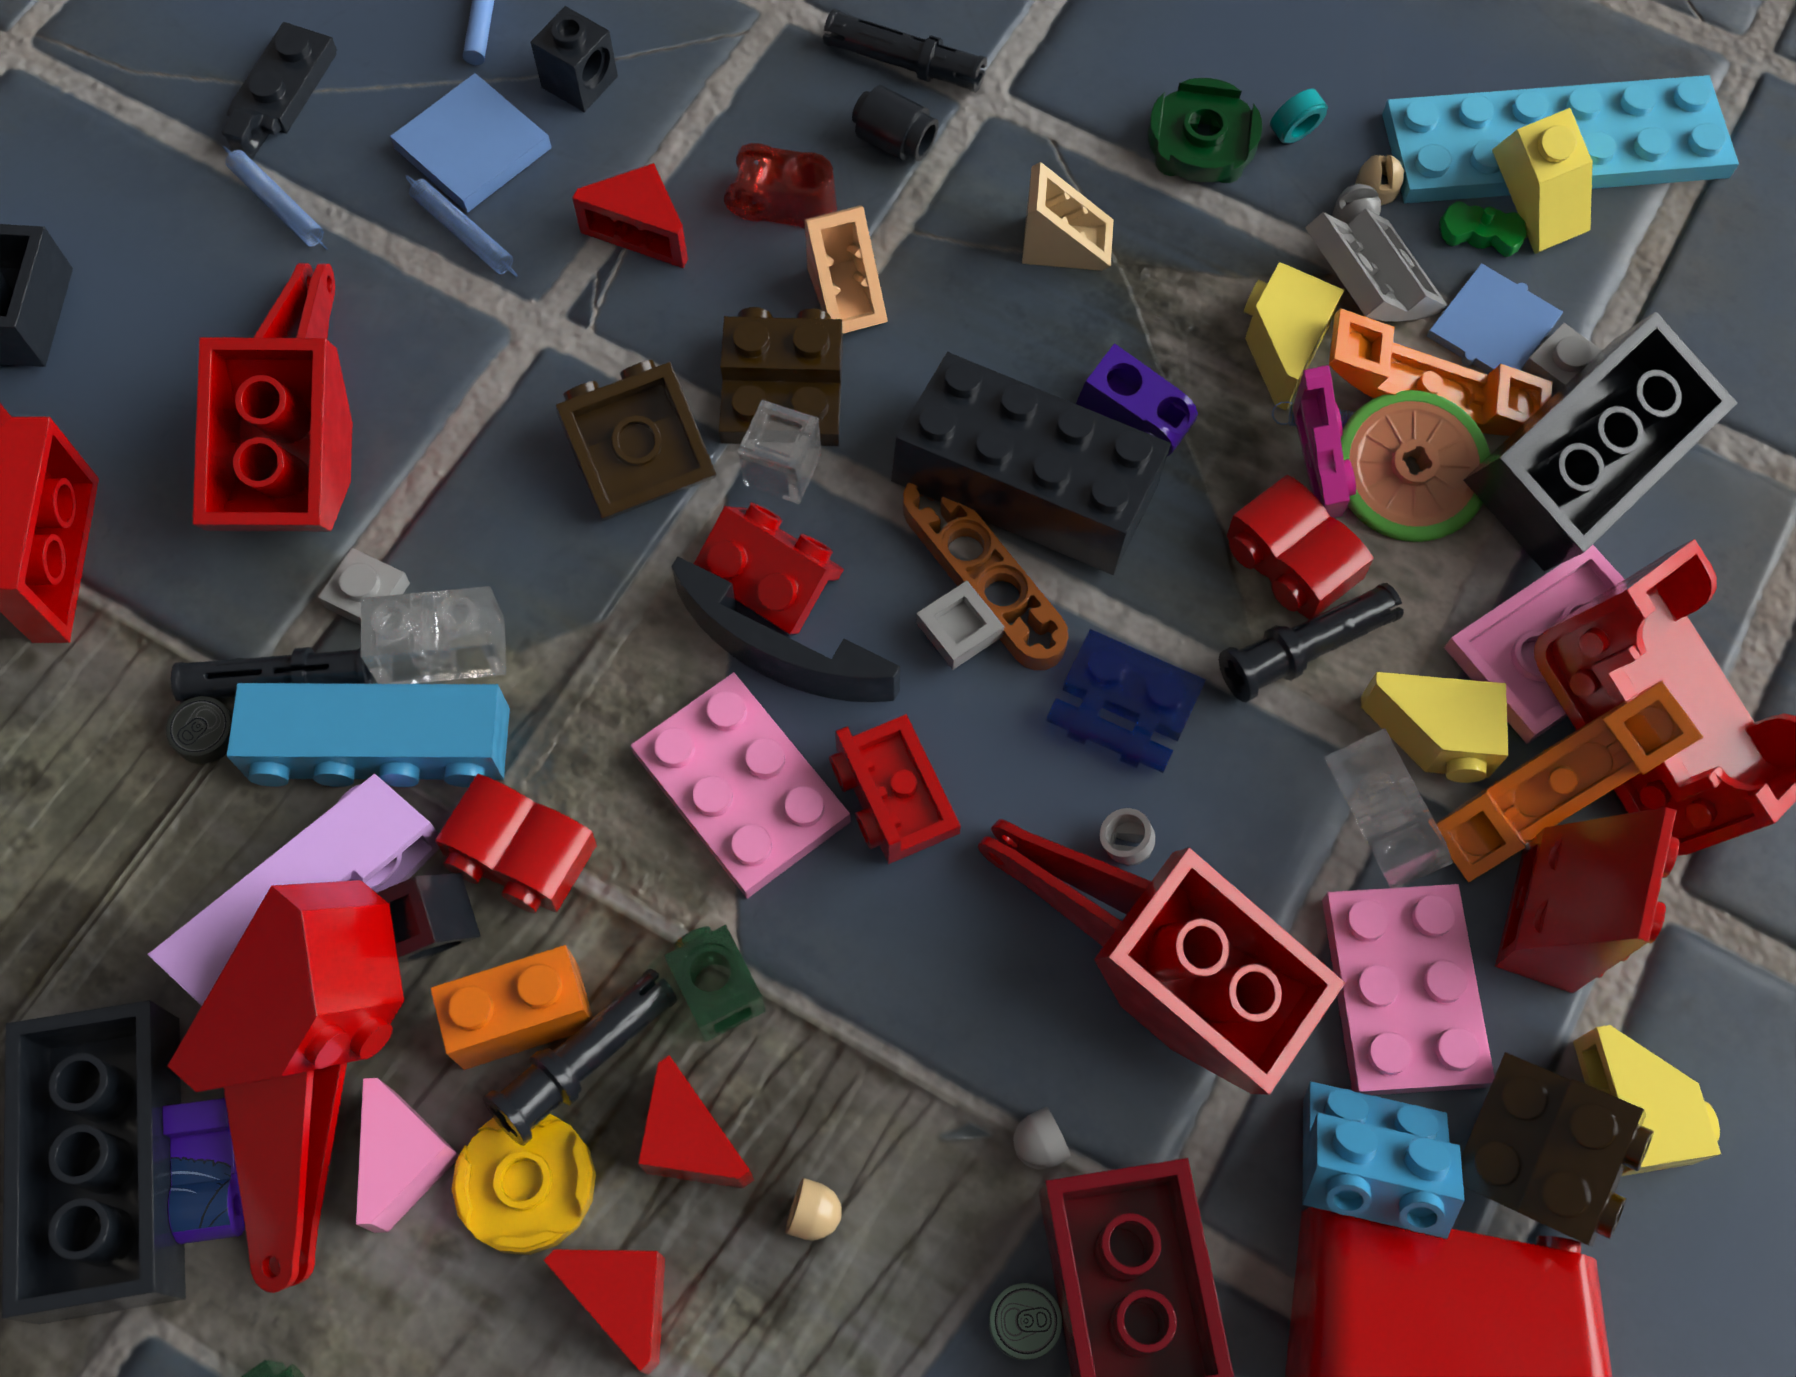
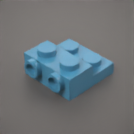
[1302,1081,1465,1239]

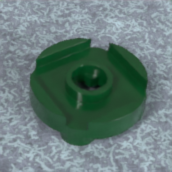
[1148,78,1262,183]

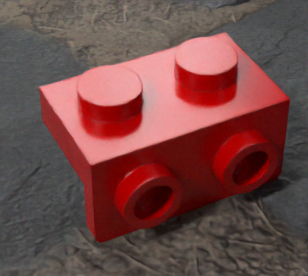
[693,503,844,634]
[829,714,961,864]

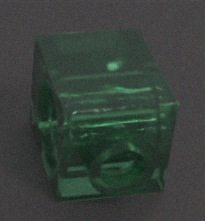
[664,925,766,1042]

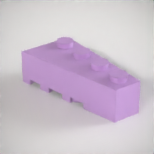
[148,773,439,1006]

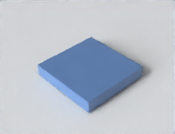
[390,73,551,213]

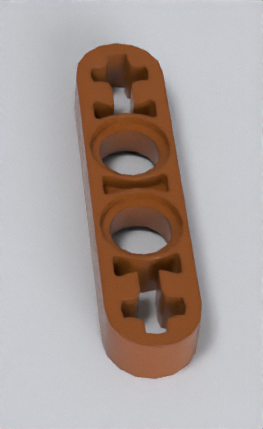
[903,483,1069,670]

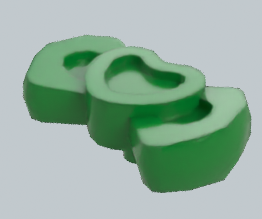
[1439,201,1527,257]

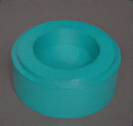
[1270,89,1328,143]

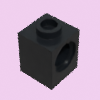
[530,6,618,112]
[377,873,481,963]

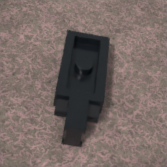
[222,22,337,160]

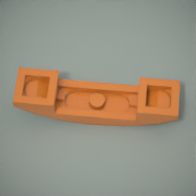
[1329,308,1553,436]
[1430,680,1703,883]

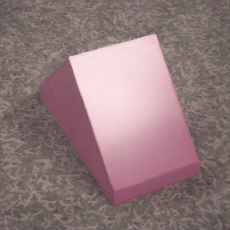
[356,1078,459,1233]

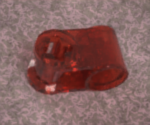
[724,143,837,229]

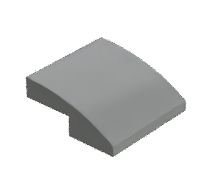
[1305,208,1448,322]

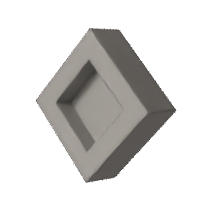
[1522,323,1602,395]
[318,548,410,633]
[916,581,1004,670]

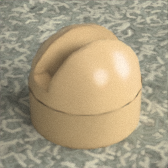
[1355,155,1404,205]
[785,1178,842,1241]

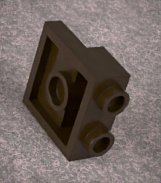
[719,307,843,446]
[556,360,717,521]
[1461,1052,1654,1247]

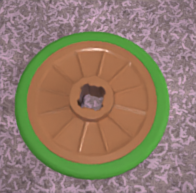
[1341,390,1490,542]

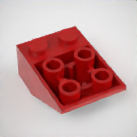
[1495,807,1679,993]

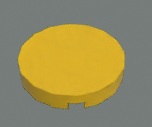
[451,1114,596,1255]

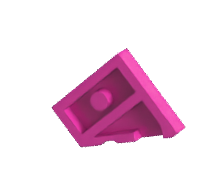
[1293,365,1356,518]

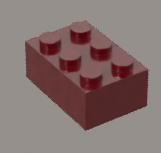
[1039,1158,1234,1377]

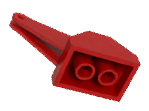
[193,263,353,532]
[0,403,99,643]
[978,819,1345,1095]
[167,880,404,1293]

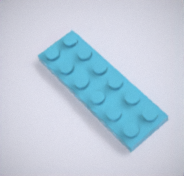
[1382,75,1739,204]

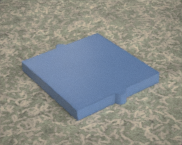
[1427,263,1563,374]

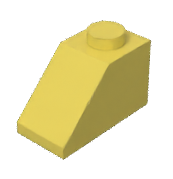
[1492,108,1593,254]
[1244,262,1344,411]
[1361,672,1508,783]
[1573,1025,1721,1176]

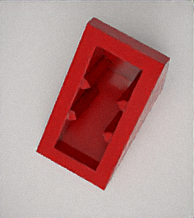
[572,163,688,268]
[638,1055,754,1188]
[543,1249,665,1375]

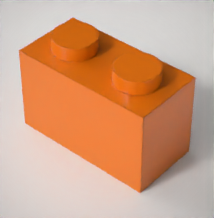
[430,945,593,1070]

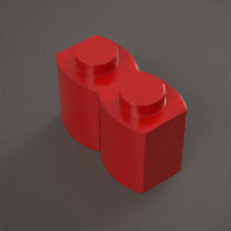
[1227,475,1374,619]
[435,774,597,914]

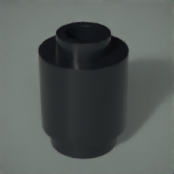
[852,85,939,161]

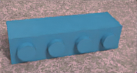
[227,683,510,787]

